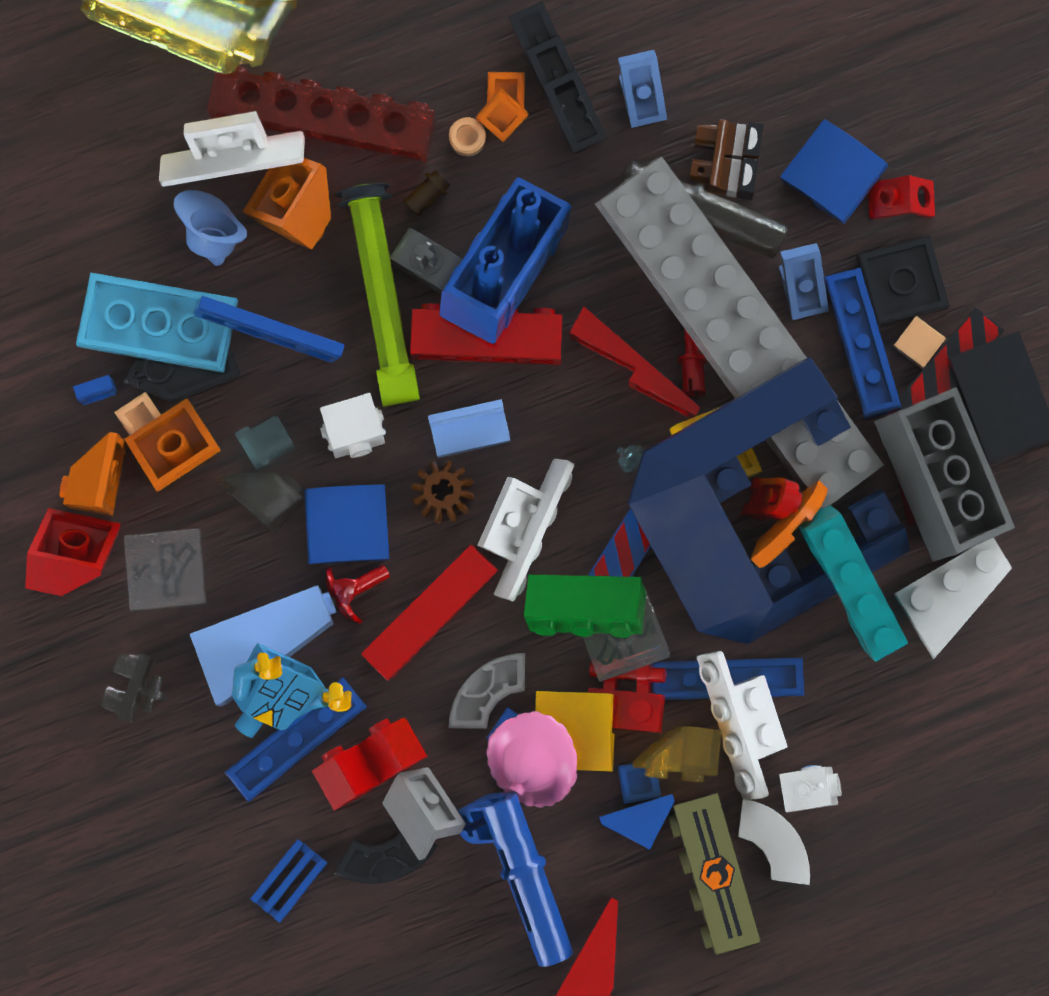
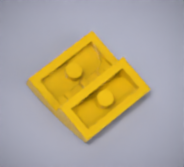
[535,691,615,772]

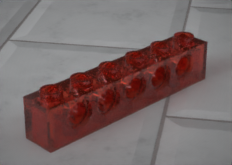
[207,64,436,162]

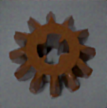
[411,460,475,524]

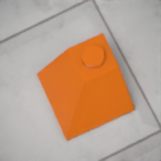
[242,158,331,250]
[59,432,127,517]

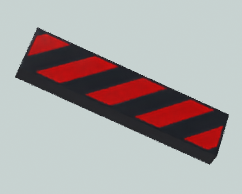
[883,307,1005,417]

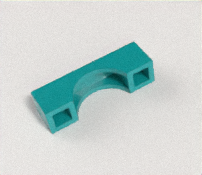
[799,504,908,662]

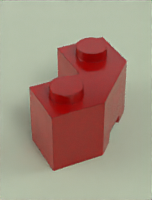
[312,717,428,811]

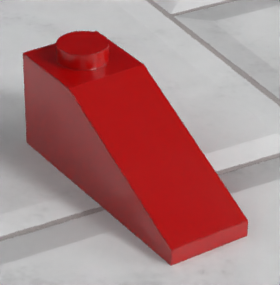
[556,897,618,996]

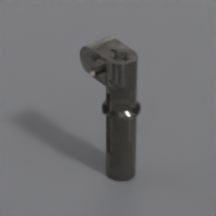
[616,161,787,258]

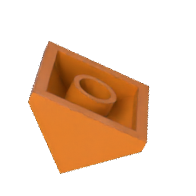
[124,398,221,492]

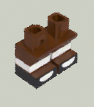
[689,119,764,201]

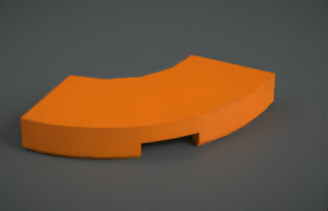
[751,480,828,568]

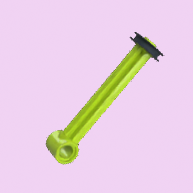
[335,183,420,407]

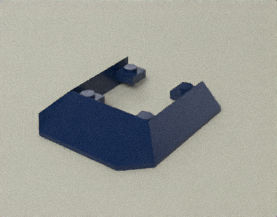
[628,357,911,644]

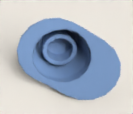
[173,190,247,266]

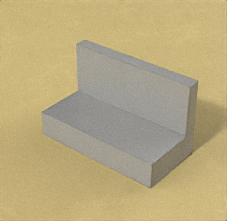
[382,767,466,860]

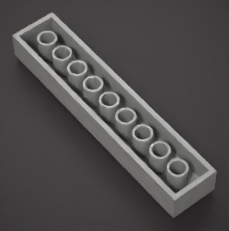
[595,156,884,509]

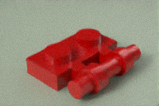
[588,659,667,733]

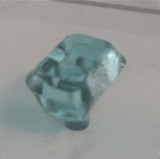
[616,445,643,472]

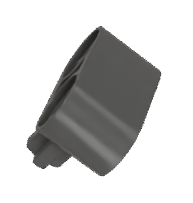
[390,228,462,294]

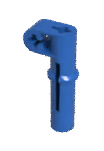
[457,792,574,967]

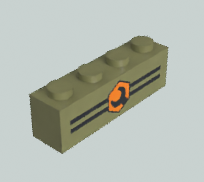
[668,793,761,955]

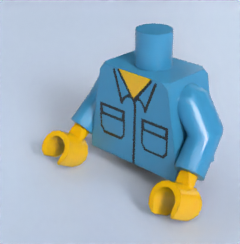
[232,643,352,738]

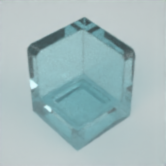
[235,416,296,470]

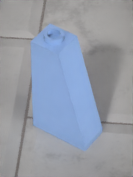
[190,585,337,707]

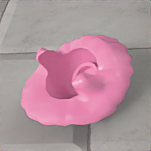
[486,711,577,808]

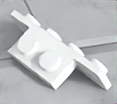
[159,111,305,187]
[477,459,574,601]
[697,651,787,800]

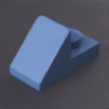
[618,50,667,128]
[779,243,829,320]

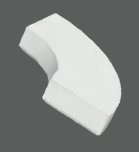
[738,799,810,885]

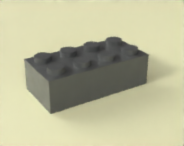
[874,387,1015,561]

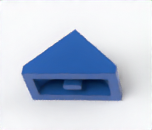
[599,794,675,850]

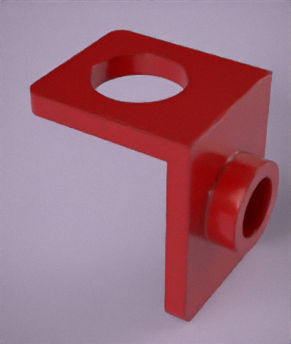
[868,175,935,220]

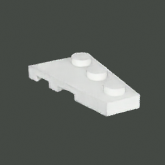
[894,538,1012,659]

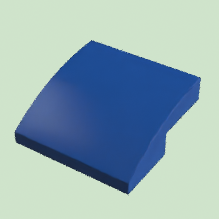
[780,119,888,224]
[304,485,389,564]

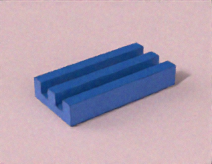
[250,839,328,923]

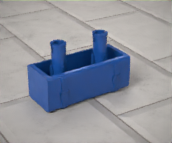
[439,177,571,344]

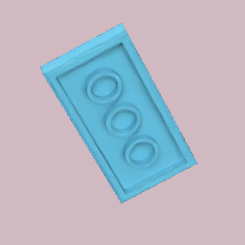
[76,272,238,373]

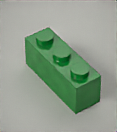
[524,575,646,638]

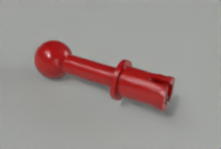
[678,328,708,397]

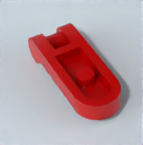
[741,477,802,521]

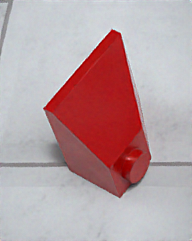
[25,508,121,596]

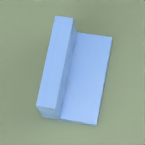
[428,399,511,458]

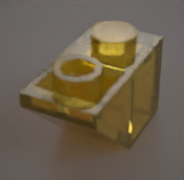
[633,726,722,783]

